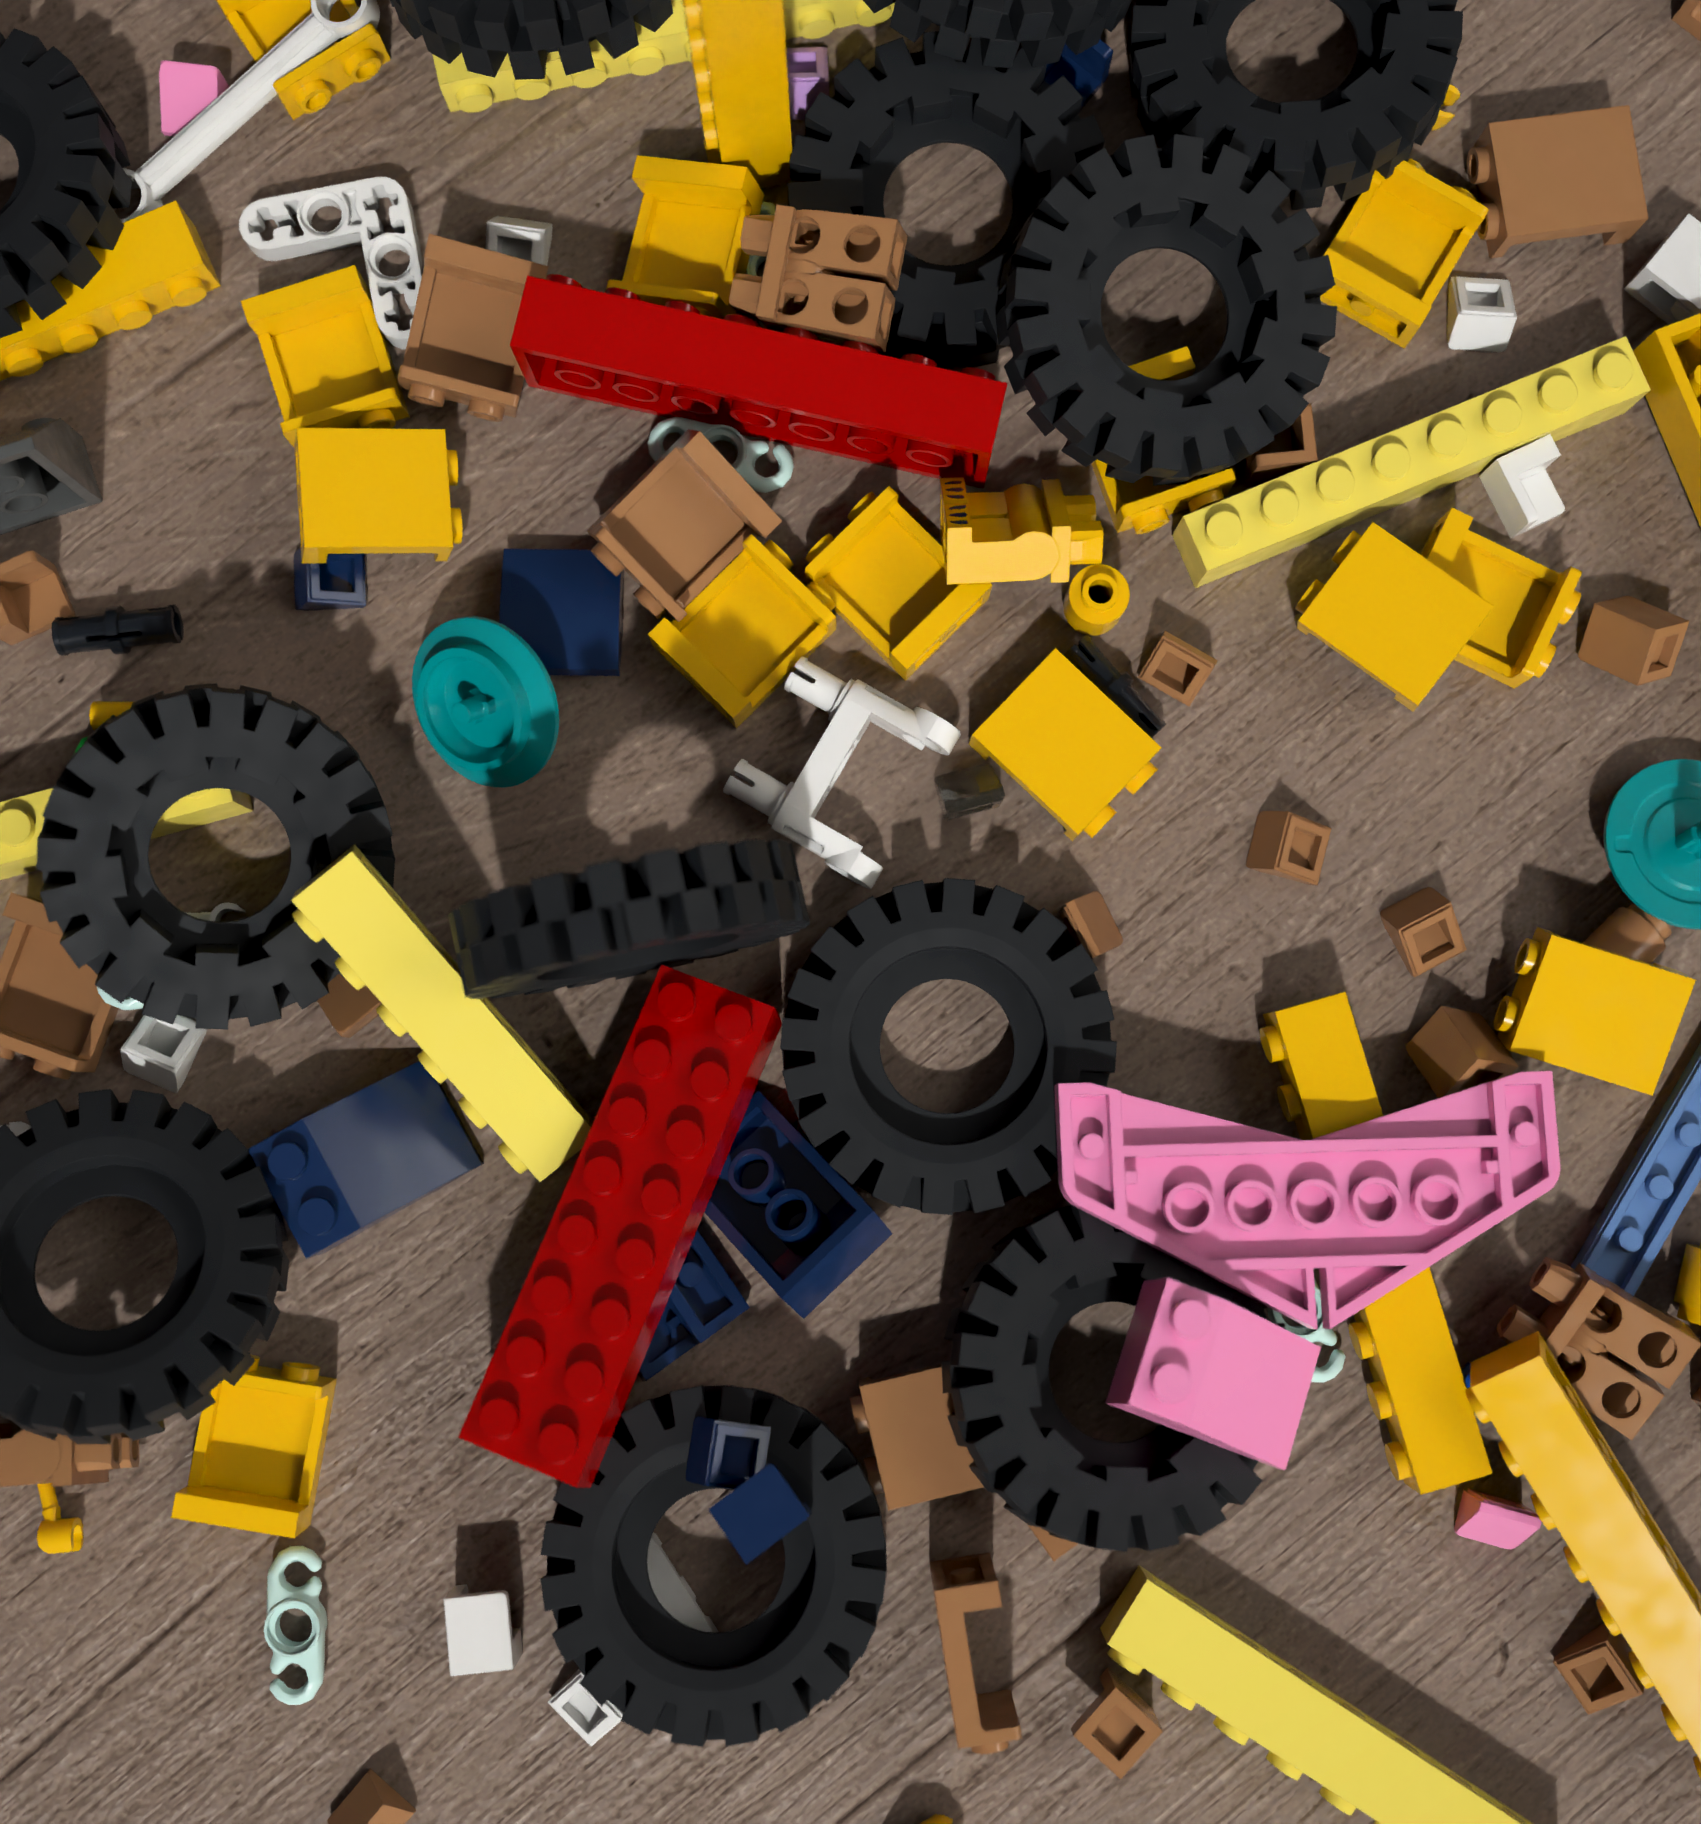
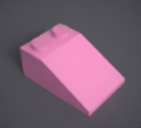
[1106,1277,1321,1470]

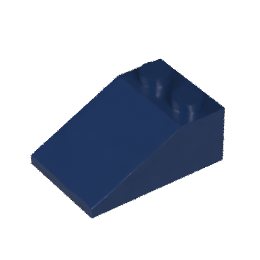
[248,1061,484,1259]
[705,1091,893,1319]

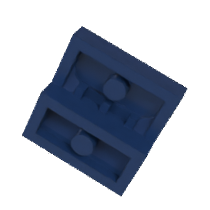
[499,549,624,676]
[638,1230,750,1382]

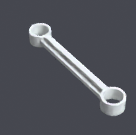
[113,0,380,223]

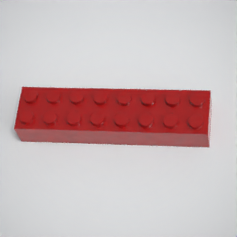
[510,274,1008,489]
[458,965,782,1488]

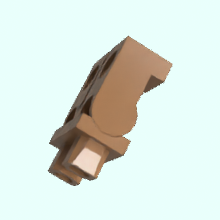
[729,204,908,353]
[1496,1257,1701,1440]
[0,1424,139,1487]

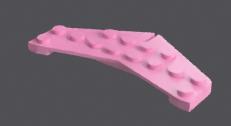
[1054,1071,1560,1330]

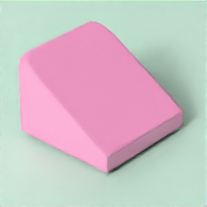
[159,60,230,136]
[1454,1488,1542,1549]

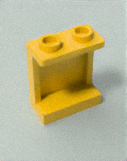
[215,0,391,120]
[606,155,764,319]
[1320,158,1489,349]
[241,265,410,447]
[1091,346,1237,534]
[294,427,462,564]
[805,486,993,681]
[1420,507,1582,688]
[1295,522,1494,712]
[648,534,836,729]
[969,648,1162,841]
[1494,927,1696,1096]
[171,1354,337,1538]

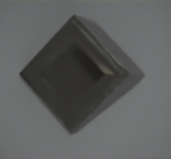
[934,764,1005,821]

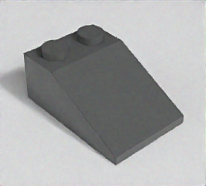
[0,418,103,535]

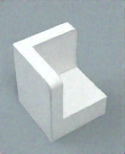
[1479,434,1565,539]
[444,1584,523,1676]

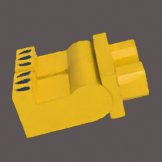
[940,478,1103,584]

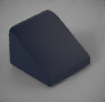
[293,547,366,611]
[686,1416,771,1489]

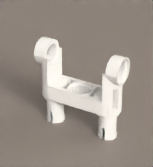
[723,656,961,889]

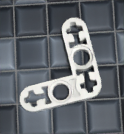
[239,177,424,349]

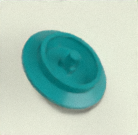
[412,616,559,788]
[1603,759,1701,930]

